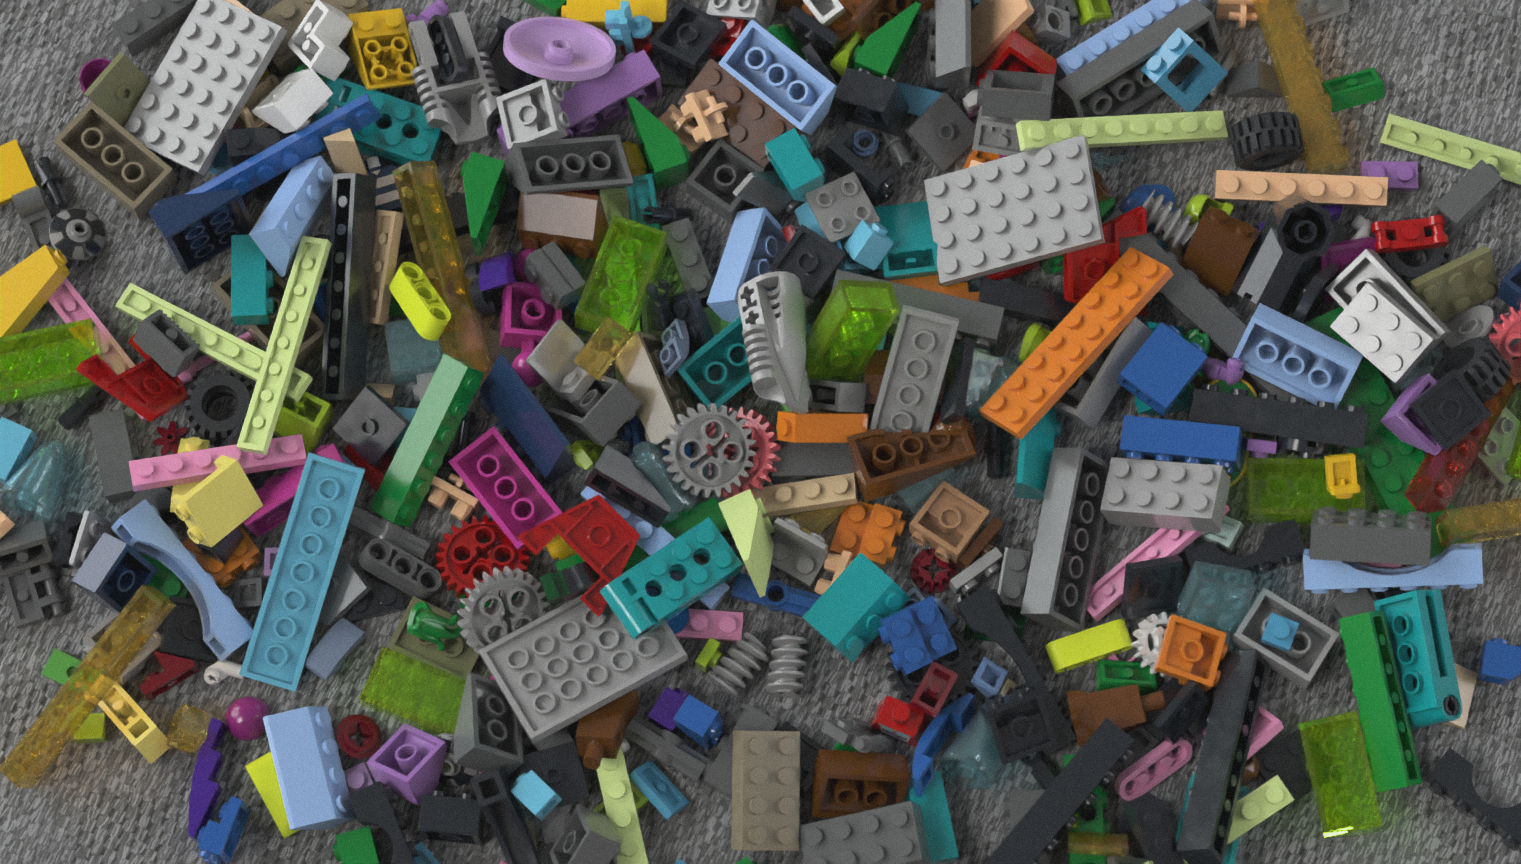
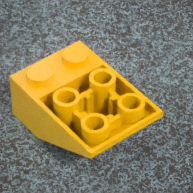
[345,8,417,91]

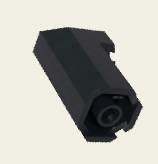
[1231,193,1336,316]

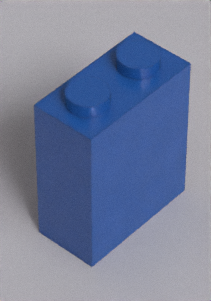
[1117,322,1208,416]

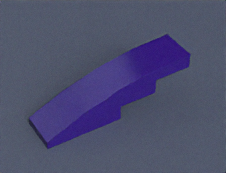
[479,249,517,291]
[188,718,227,842]

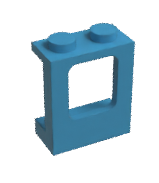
[1140,27,1228,112]

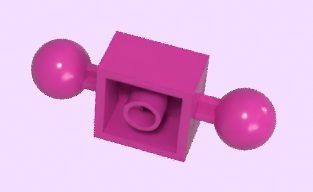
[500,249,562,388]

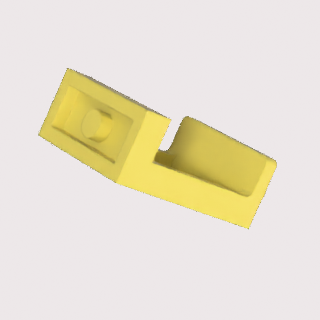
[171,455,263,548]

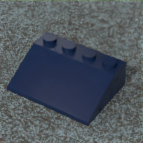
[148,189,254,274]
[479,354,575,486]

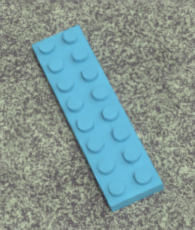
[239,452,365,692]

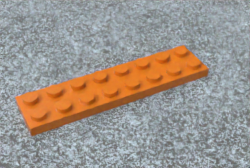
[979,247,1174,440]

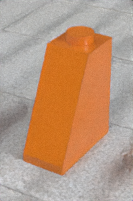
[776,409,868,443]

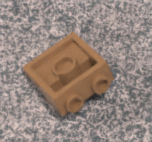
[909,480,990,564]

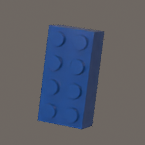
[1120,415,1245,475]

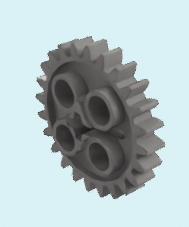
[662,403,756,498]
[457,566,550,655]

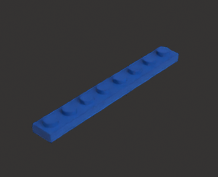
[184,93,382,196]

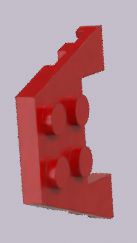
[1063,206,1148,316]
[76,333,188,422]
[517,494,640,618]

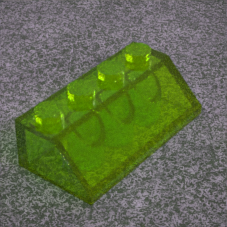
[1298,710,1384,839]

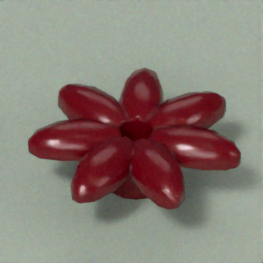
[152,421,187,456]

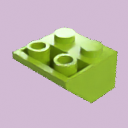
[275,391,335,459]

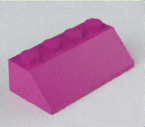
[448,426,562,550]
[243,443,346,538]

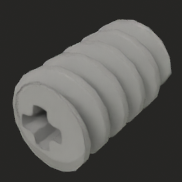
[1142,189,1199,248]
[707,632,769,697]
[766,635,809,698]

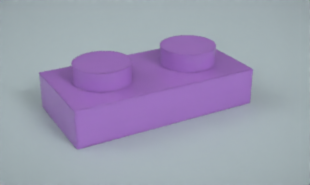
[1360,161,1418,191]

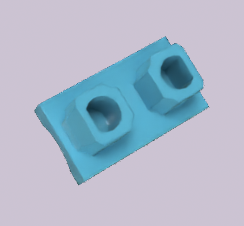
[605,1,652,53]

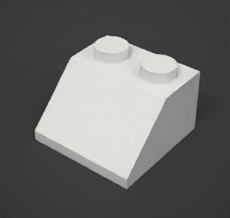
[252,68,333,133]

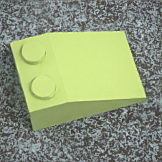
[718,489,775,597]

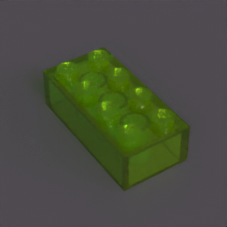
[574,215,668,341]
[806,279,900,380]
[0,318,104,405]
[1244,458,1365,524]
[359,646,466,736]

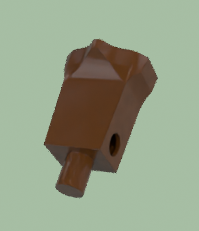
[1067,684,1167,748]
[576,689,639,769]

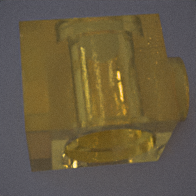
[167,703,209,756]

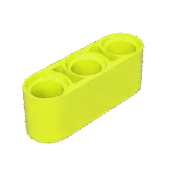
[389,262,451,341]
[1045,619,1133,674]
[245,751,299,838]

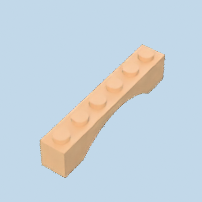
[1214,170,1388,208]

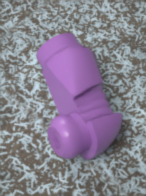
[405,0,450,28]
[1201,357,1245,386]

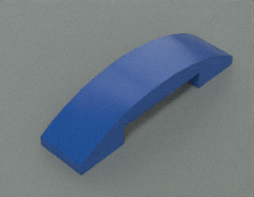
[912,693,976,798]

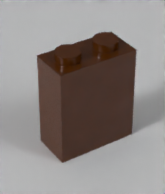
[1180,206,1261,297]

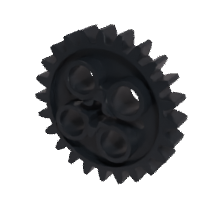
[886,623,980,709]

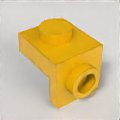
[1324,453,1361,499]

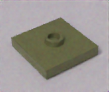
[84,52,150,128]

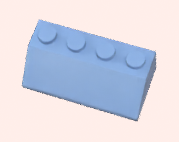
[718,19,837,135]
[249,156,334,277]
[706,207,788,324]
[1232,303,1363,409]
[263,706,355,830]

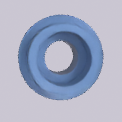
[853,129,879,157]

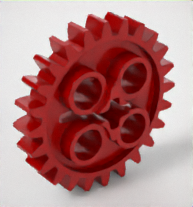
[436,515,530,602]

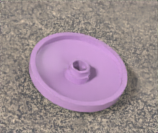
[503,17,616,81]

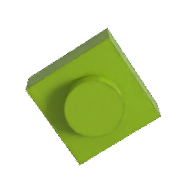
[695,637,723,673]

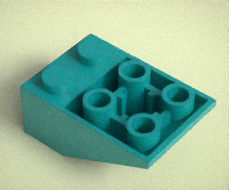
[765,128,826,202]
[873,201,939,281]

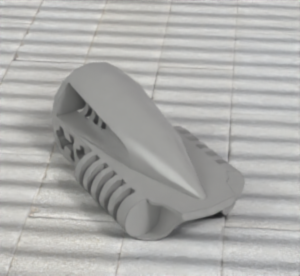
[408,11,502,145]
[737,271,813,414]

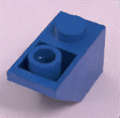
[1477,638,1521,686]
[673,695,725,751]

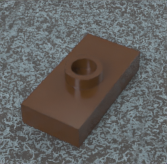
[957,517,1004,570]

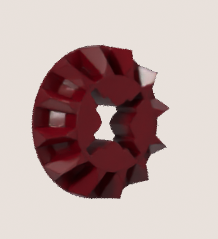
[910,548,957,593]
[335,714,382,761]

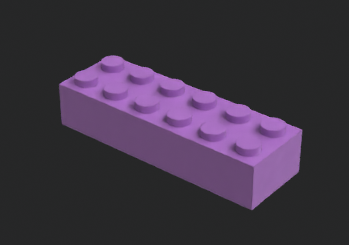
[497,50,663,157]

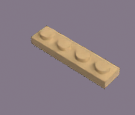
[369,209,404,325]
[753,473,858,518]

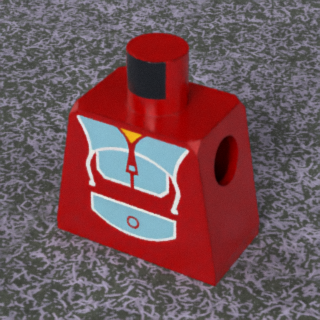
[869,696,931,748]

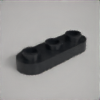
[427,14,468,84]

